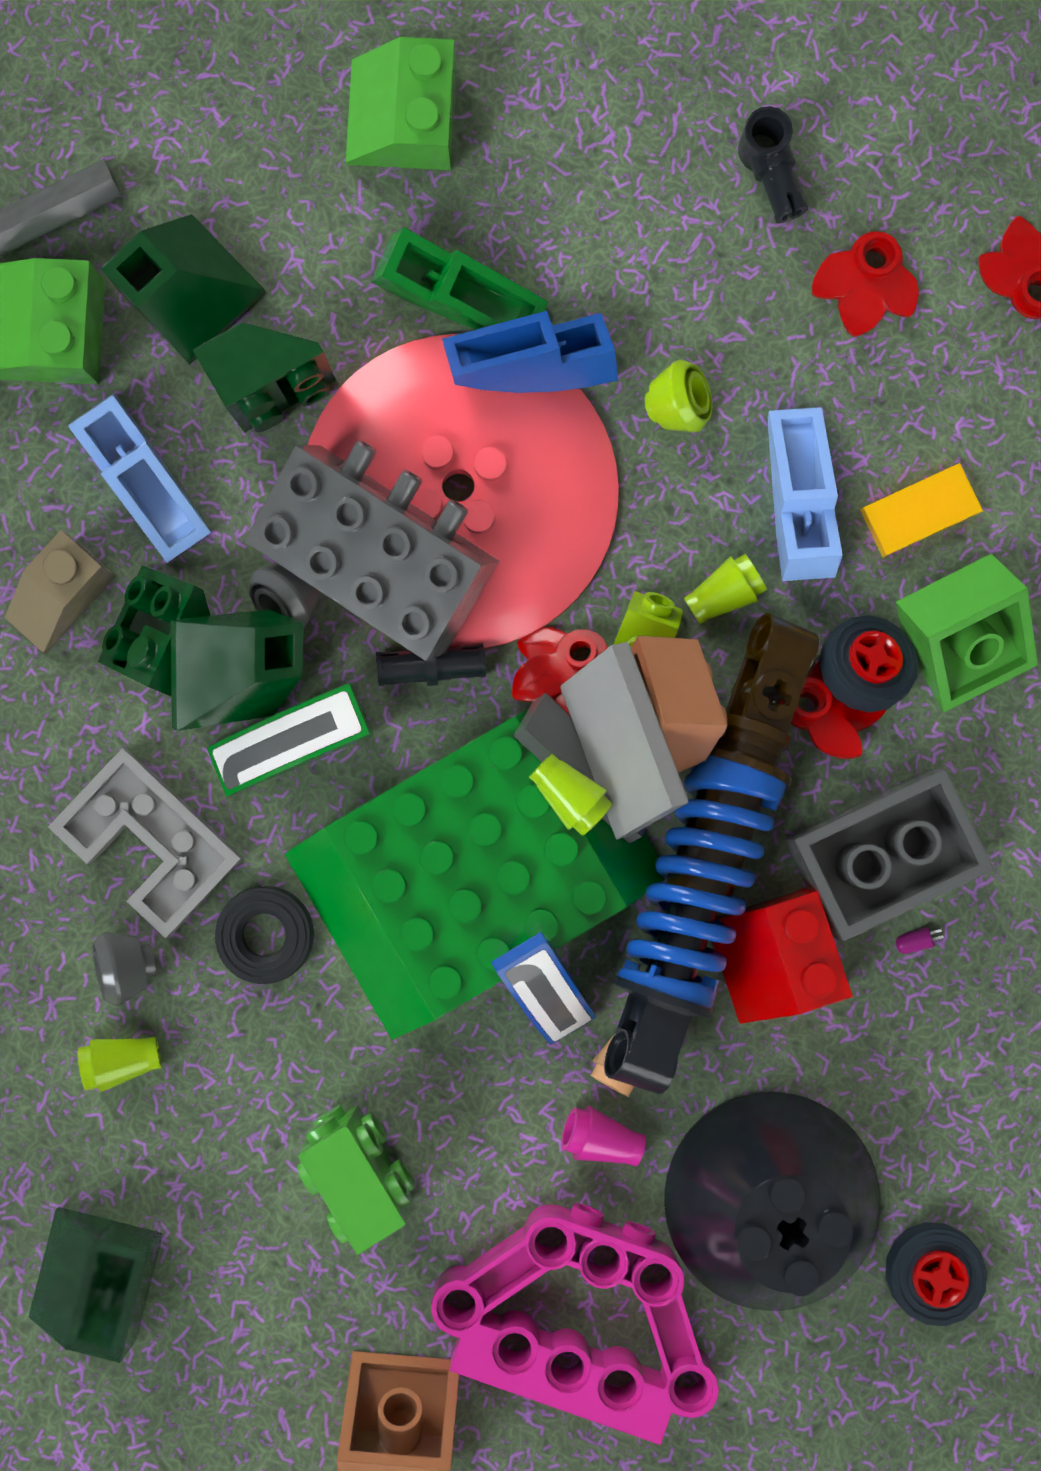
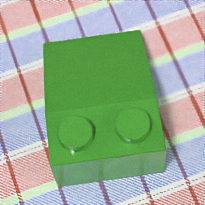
[0,258,105,385]

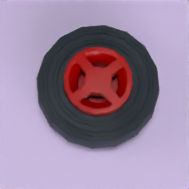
[819,615,918,713]
[885,1222,987,1326]

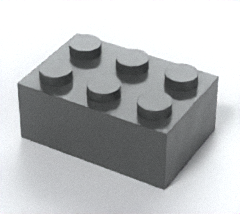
[784,769,994,942]

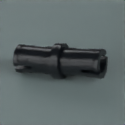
[376,643,486,686]

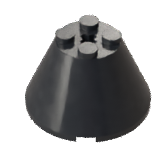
[664,1091,881,1311]

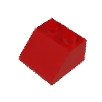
[712,887,853,1024]

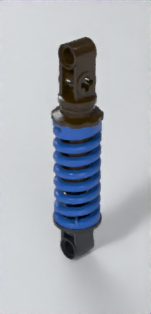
[604,613,819,1094]

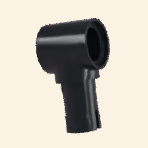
[738,106,808,224]

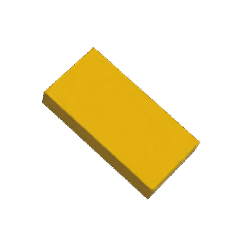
[860,463,983,558]

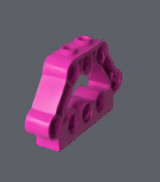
[431,1203,719,1445]

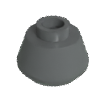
[249,563,320,628]
[92,932,156,1006]

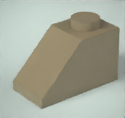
[4,530,117,653]

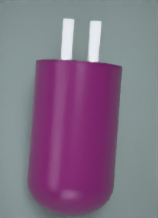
[896,926,944,954]

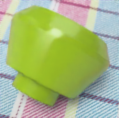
[645,359,713,433]

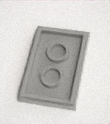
[560,642,689,840]

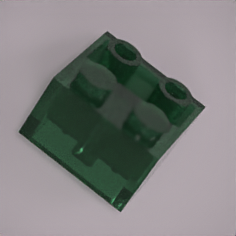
[28,1207,164,1363]

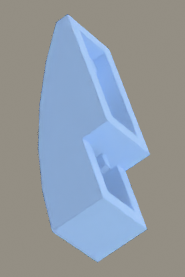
[68,392,211,563]
[768,407,843,581]

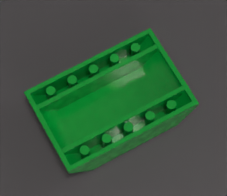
[284,709,666,1040]

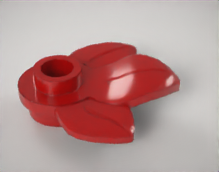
[978,216,1041,319]
[811,231,919,337]
[512,627,608,716]
[780,661,887,759]

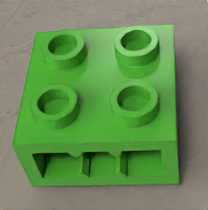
[297,1105,416,1255]

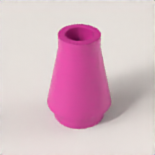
[561,1106,646,1167]

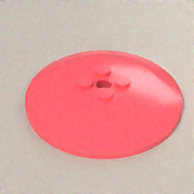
[308,334,619,649]

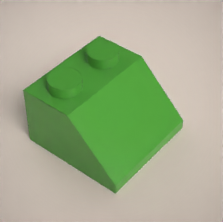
[346,37,457,170]
[896,553,1038,713]

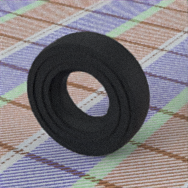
[215,886,314,984]

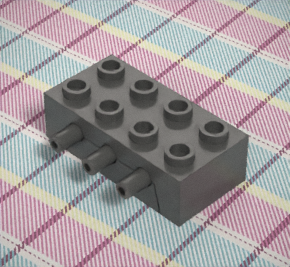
[245,441,499,661]

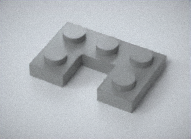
[48,748,244,938]

